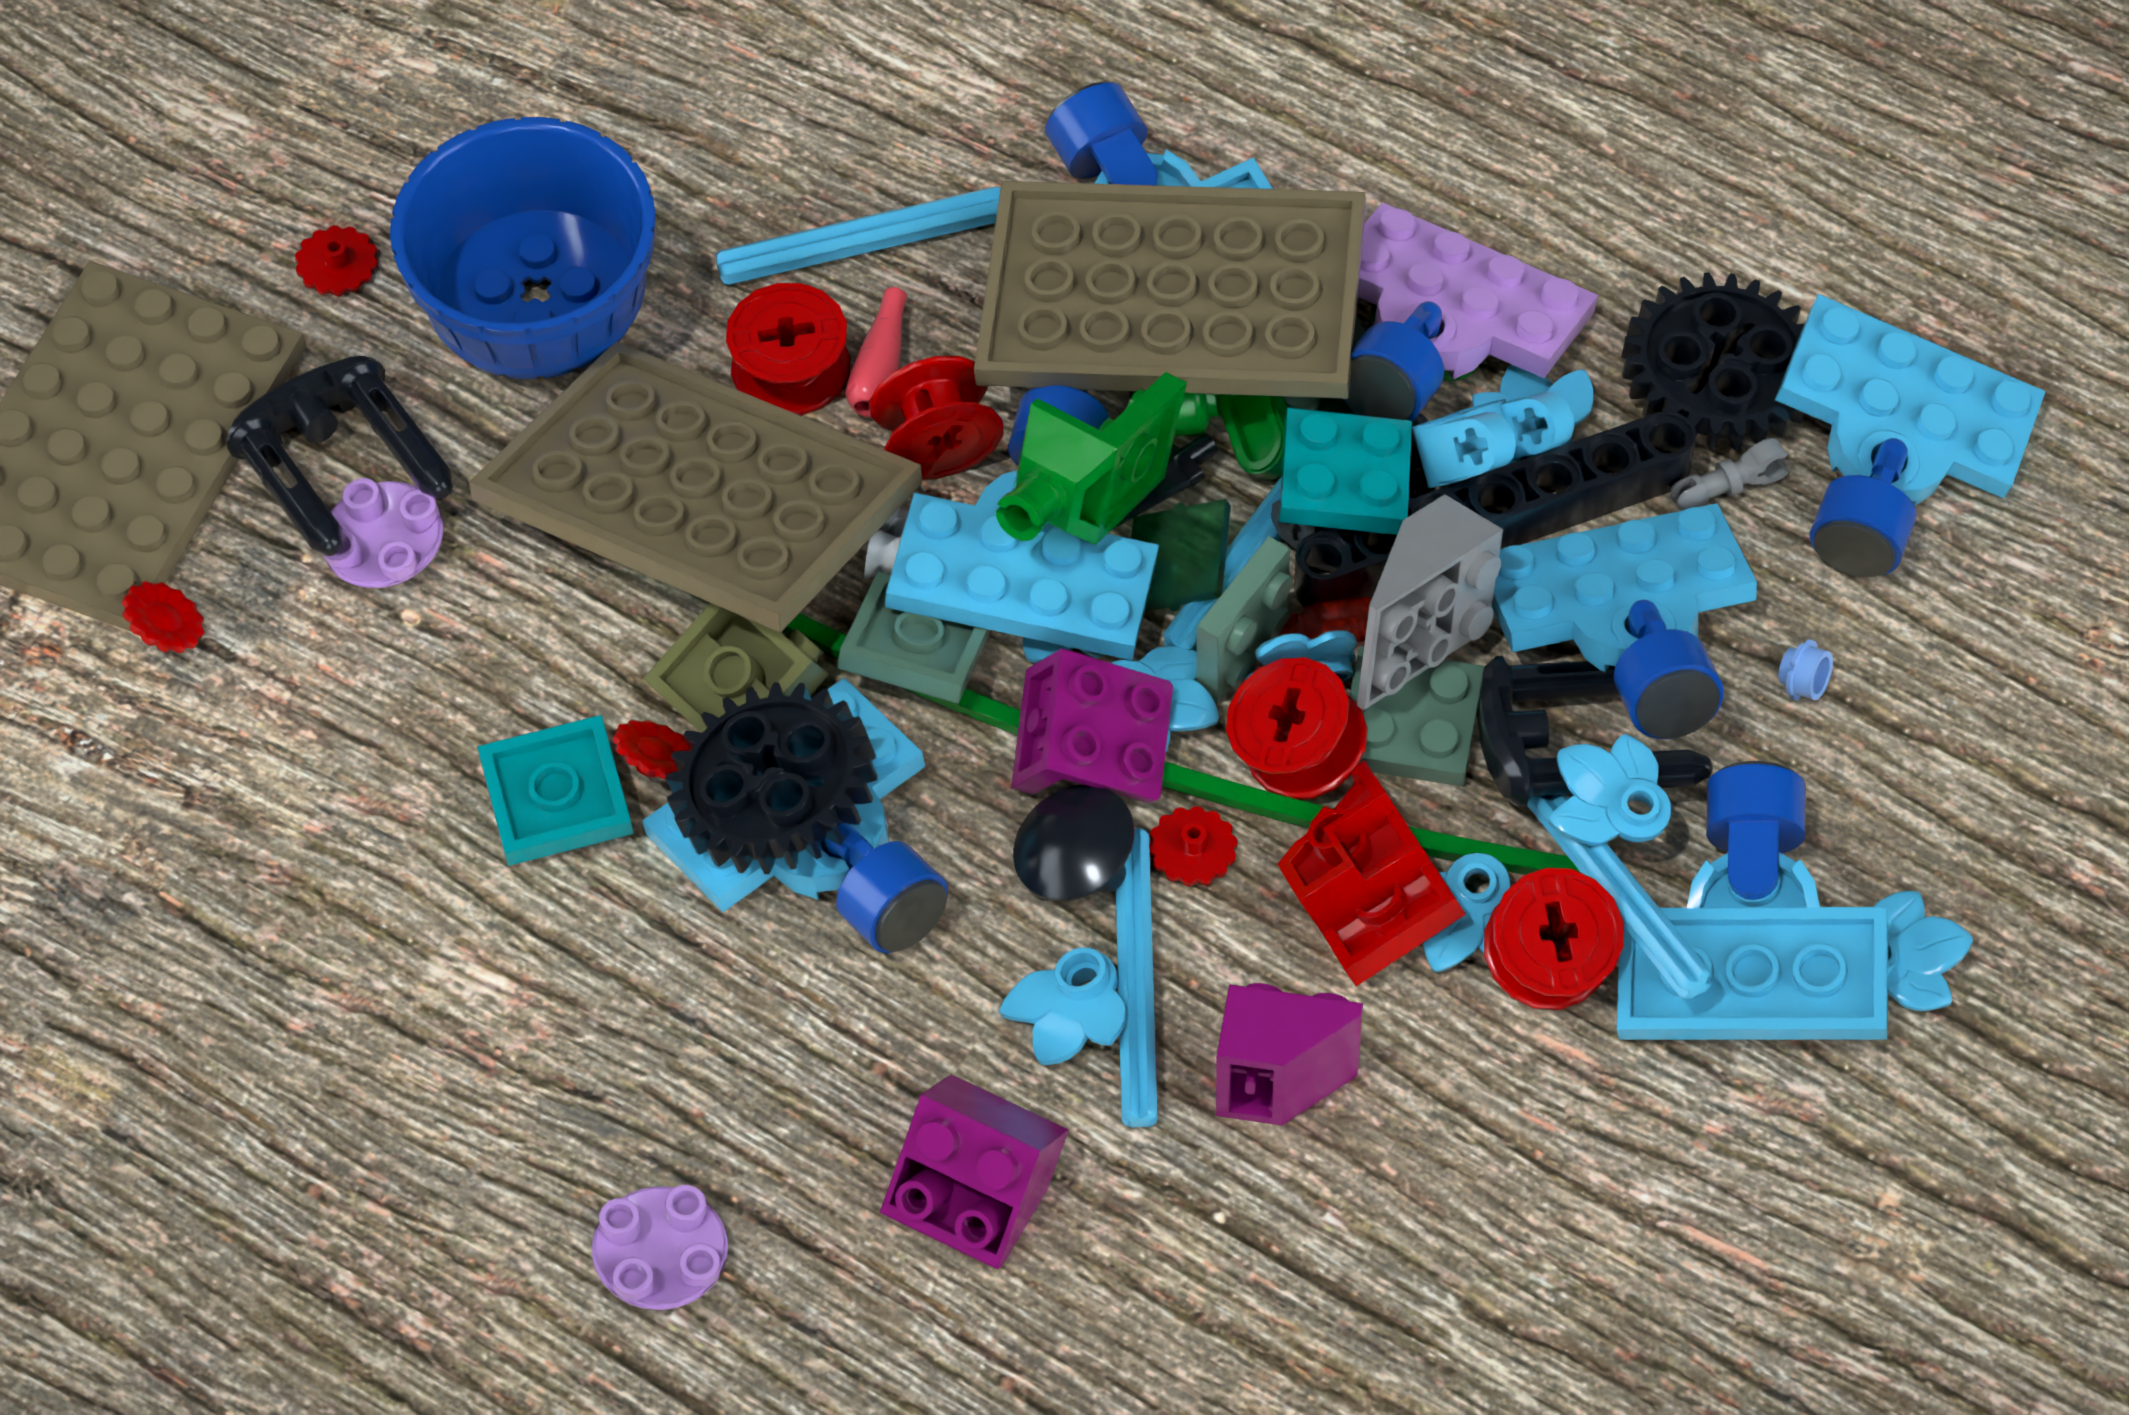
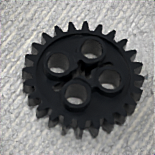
[1621,272,1805,451]
[666,682,878,874]

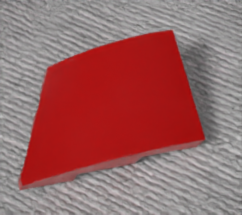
[1277,760,1466,986]

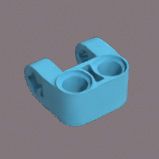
[1412,392,1574,488]

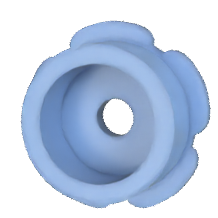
[1778,639,1833,701]

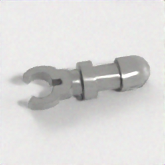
[1670,438,1789,511]

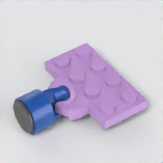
[1343,202,1598,421]

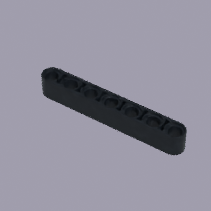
[1294,411,1696,613]

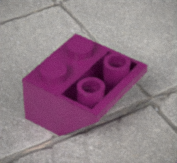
[1216,983,1363,1126]
[879,1074,1069,1269]

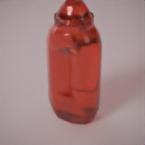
[1279,597,1372,643]

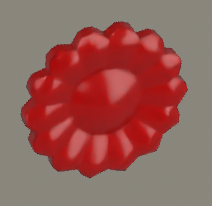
[295,225,378,297]
[122,580,205,653]
[612,719,691,779]
[1149,806,1238,887]

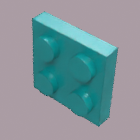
[1279,408,1412,535]
[477,715,633,866]

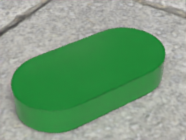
[1219,394,1287,480]

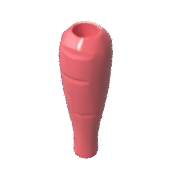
[846,287,907,417]

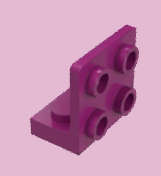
[1011,648,1173,804]

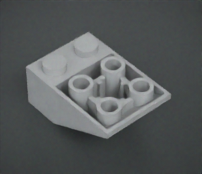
[1357,494,1503,710]

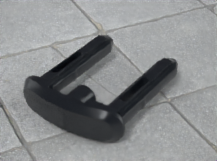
[226,356,453,556]
[1478,655,1713,808]

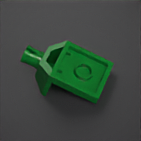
[996,372,1187,545]

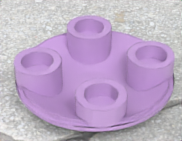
[322,478,444,588]
[592,1185,728,1310]

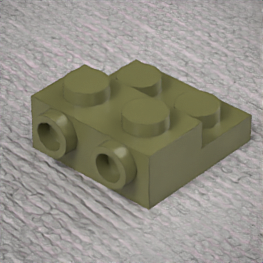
[643,603,829,733]

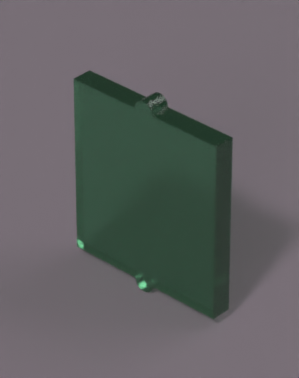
[1131,499,1231,612]

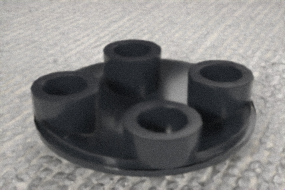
[1013,785,1134,901]

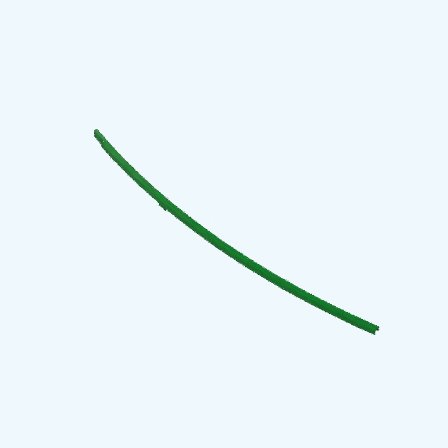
[783,613,1581,875]

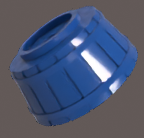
[390,117,655,379]

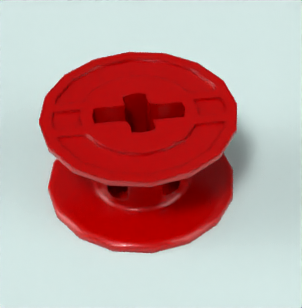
[726,283,851,416]
[869,356,1004,480]
[1226,657,1368,800]
[1484,868,1624,1010]

